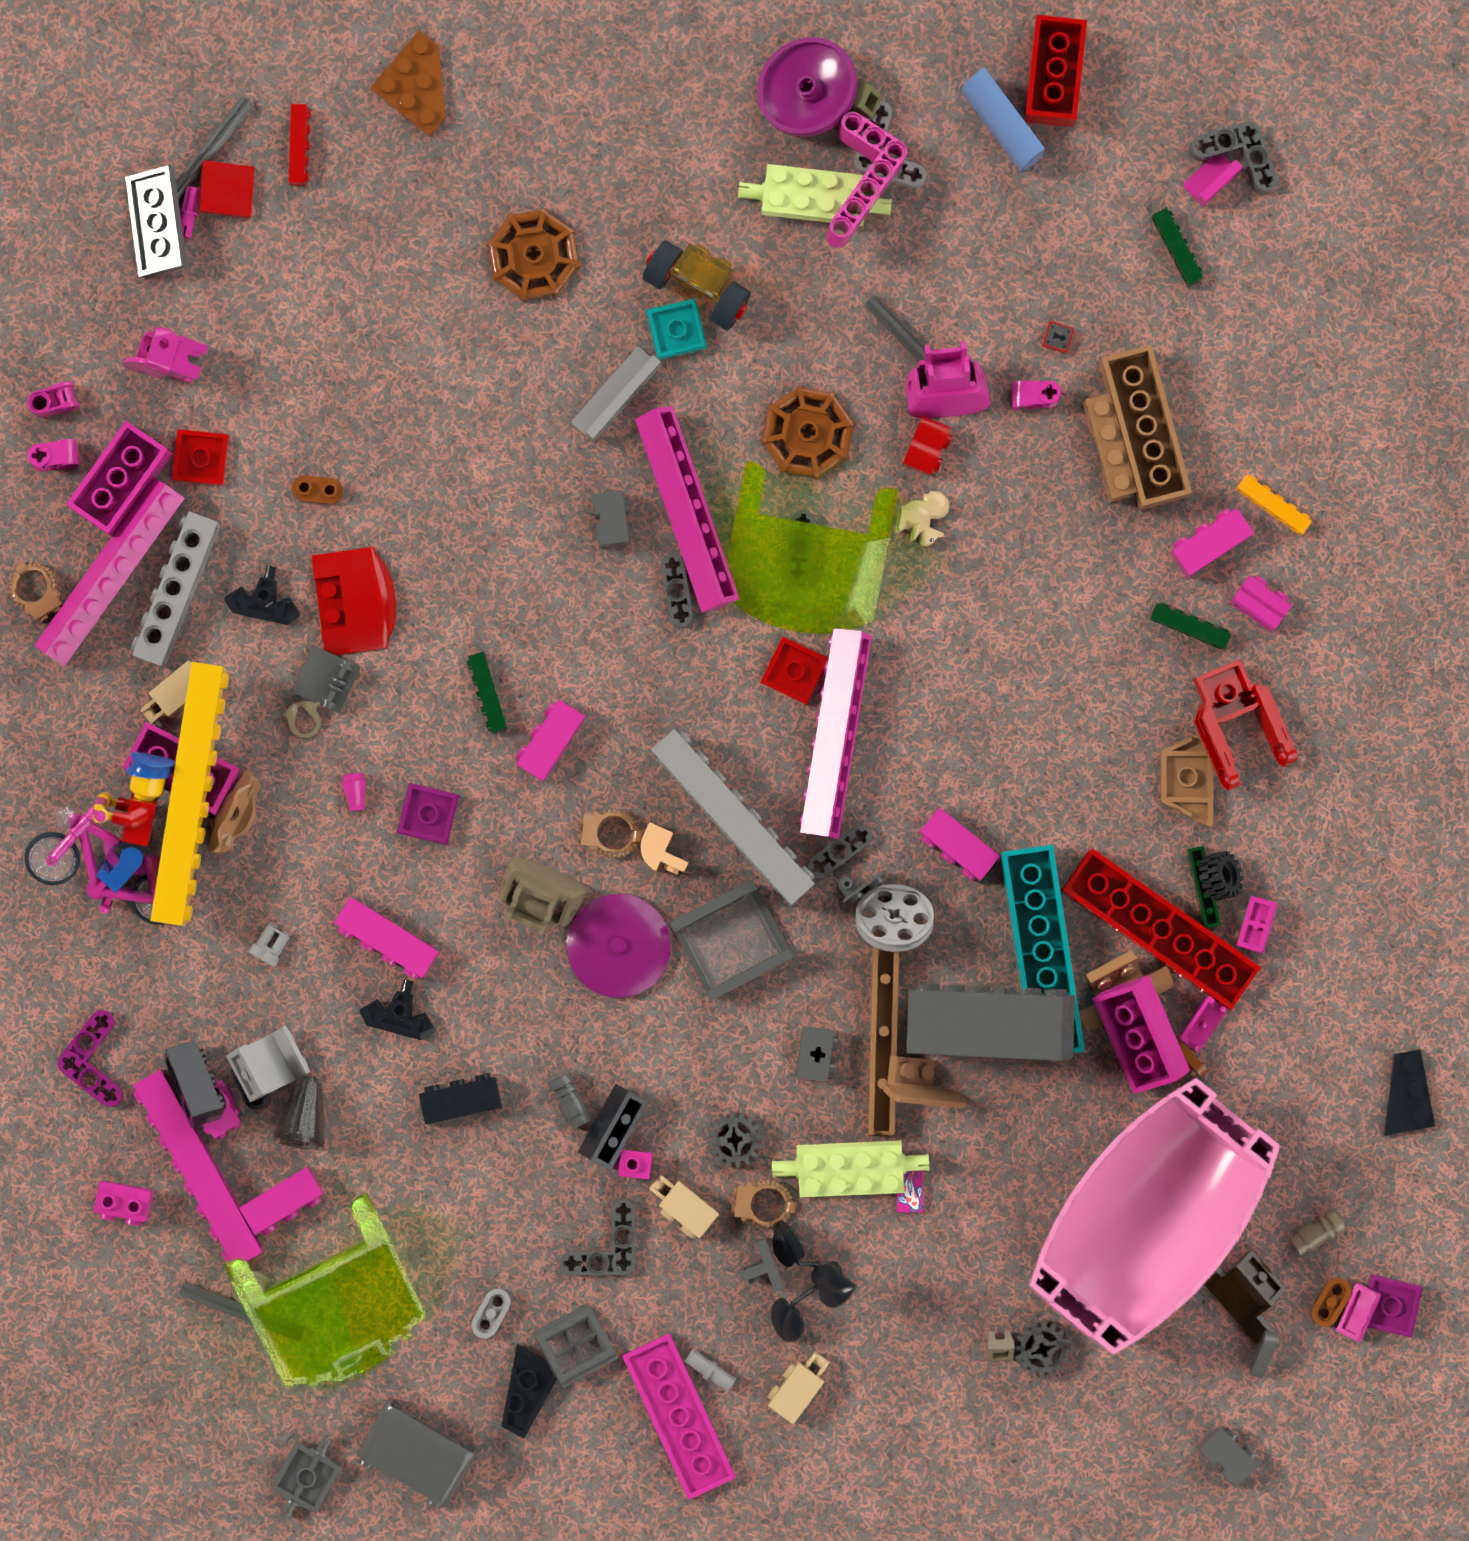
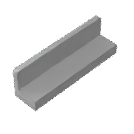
[572,347,661,442]

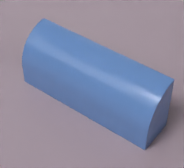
[961,67,1045,173]

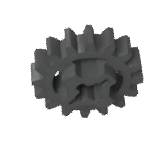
[707,1111,763,1168]
[1014,1320,1071,1378]

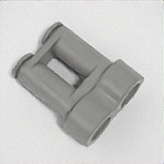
[248,922,291,968]

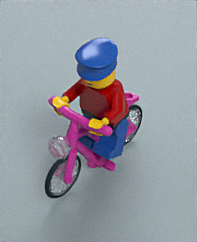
[24,751,176,925]

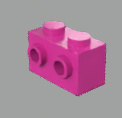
[93,1180,155,1226]

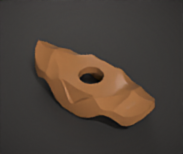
[207,771,260,853]

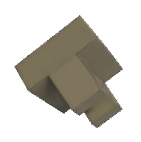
[986,1331,1014,1361]

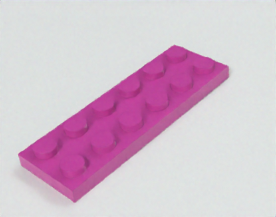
[622,1333,736,1500]

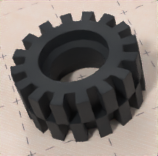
[1199,851,1243,901]

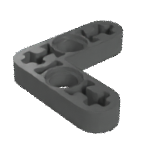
[1188,122,1278,195]
[559,1198,636,1275]

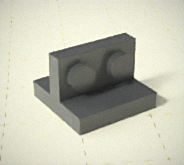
[739,1237,784,1292]

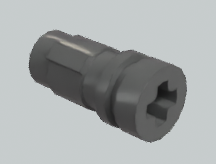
[547,1072,591,1129]

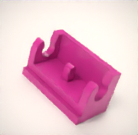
[1237,896,1278,955]
[1178,996,1227,1054]

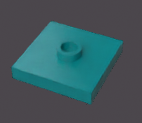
[646,298,707,360]

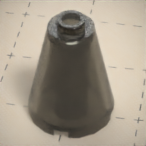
[273,1076,325,1150]

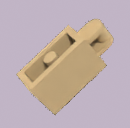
[140,660,191,725]
[649,1174,719,1239]
[767,1351,830,1424]

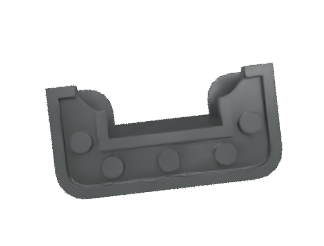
[357,1398,480,1509]

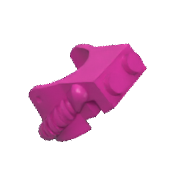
[199,1078,242,1140]

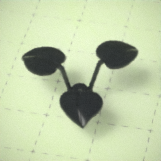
[771,1220,857,1343]

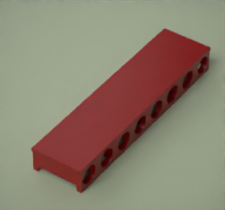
[1060,848,1262,1011]

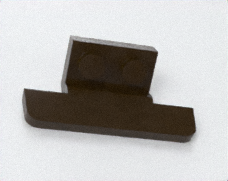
[1204,1250,1287,1344]

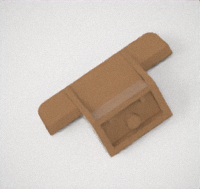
[1079,950,1173,1030]
[883,1056,968,1108]

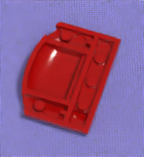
[312,547,396,655]

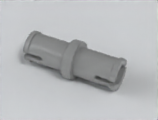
[684,1348,737,1392]

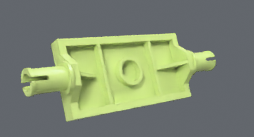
[738,164,892,227]
[772,1141,930,1197]

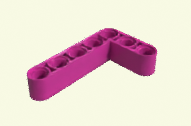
[826,112,907,248]

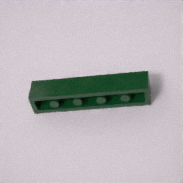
[1151,207,1204,288]
[1149,602,1231,651]
[467,651,508,734]
[1186,846,1221,928]

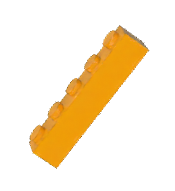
[1235,475,1312,536]

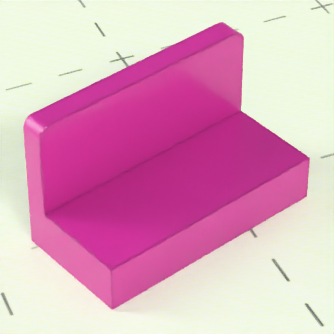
[1183,155,1243,207]

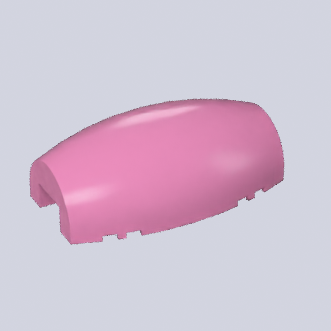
[1029,1078,1280,1354]

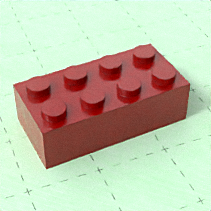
[1024,14,1087,128]

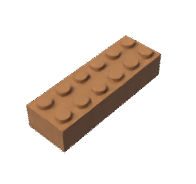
[1099,345,1192,510]

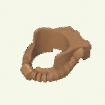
[9,562,63,623]
[578,809,643,859]
[731,1179,796,1230]

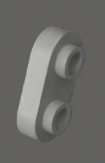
[471,1288,511,1339]

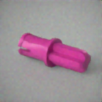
[179,186,200,239]

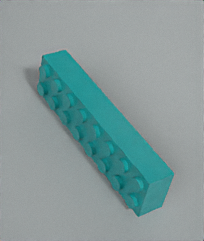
[999,844,1085,1053]

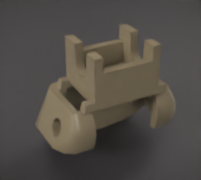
[499,856,587,935]

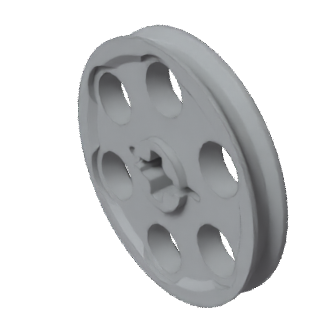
[855,884,934,952]

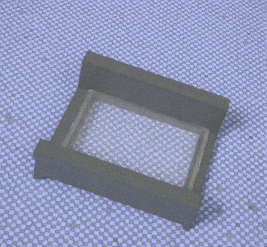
[670,879,794,1001]

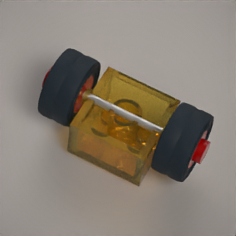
[642,240,751,331]

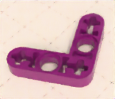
[58,1010,123,1107]

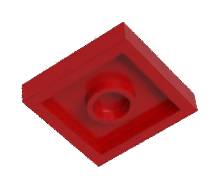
[199,160,255,218]
[171,429,229,486]
[760,636,829,705]

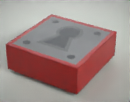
[1042,321,1074,354]

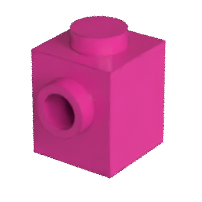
[614,1149,652,1179]

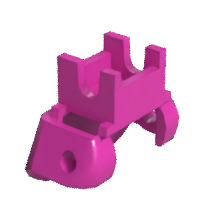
[122,327,208,383]
[905,341,991,418]

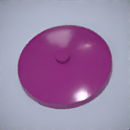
[757,37,858,137]
[567,894,671,998]

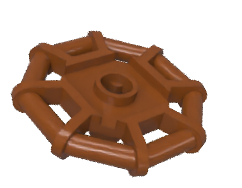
[486,208,581,301]
[760,385,856,480]

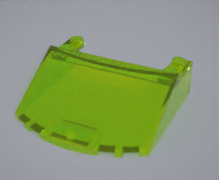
[727,461,899,634]
[223,1192,426,1387]

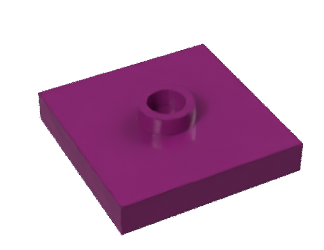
[397,783,460,845]
[1368,1274,1423,1338]

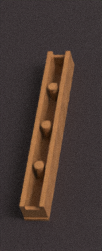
[868,930,900,1136]

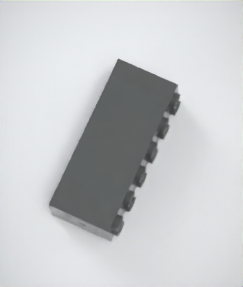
[907,984,1075,1061]

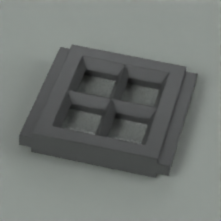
[533,1303,617,1389]

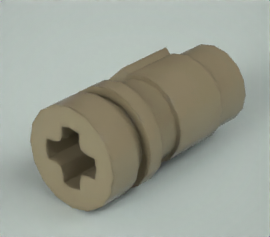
[1290,1208,1347,1256]

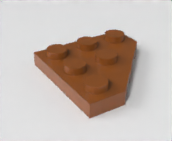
[370,30,446,137]

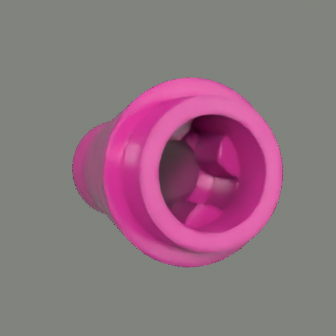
[341,772,366,811]

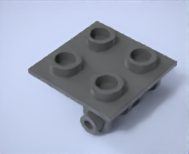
[292,646,361,714]
[838,870,886,905]

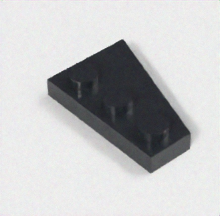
[1383,1049,1436,1136]
[501,1343,563,1439]

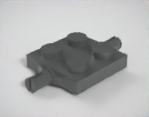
[271,1435,343,1520]

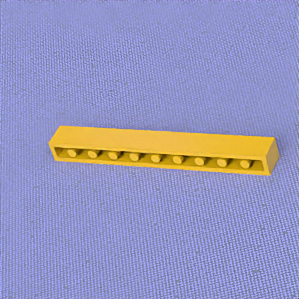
[151,662,229,926]

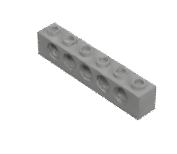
[131,511,221,669]

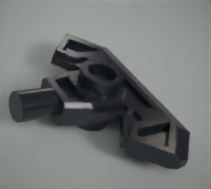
[224,565,300,625]
[359,979,435,1040]

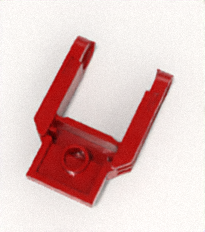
[1193,659,1298,791]

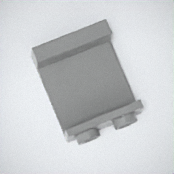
[226,1026,310,1102]

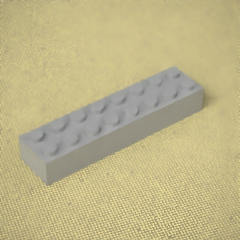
[651,729,814,907]

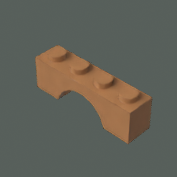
[1083,393,1137,503]

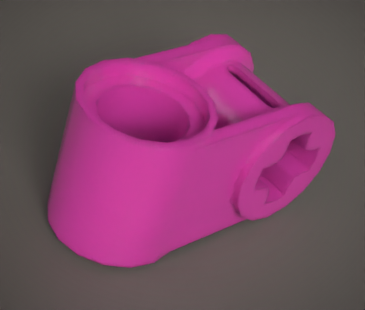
[1011,380,1061,410]
[27,381,80,418]
[27,439,80,471]

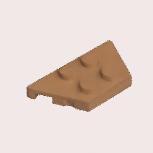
[1160,733,1213,827]

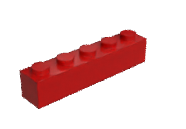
[288,104,311,186]

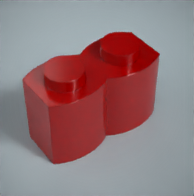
[902,416,953,477]

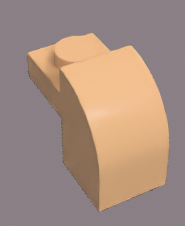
[641,822,689,875]

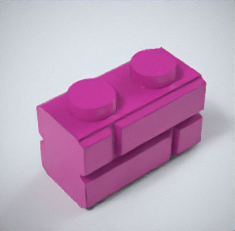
[1229,575,1292,632]

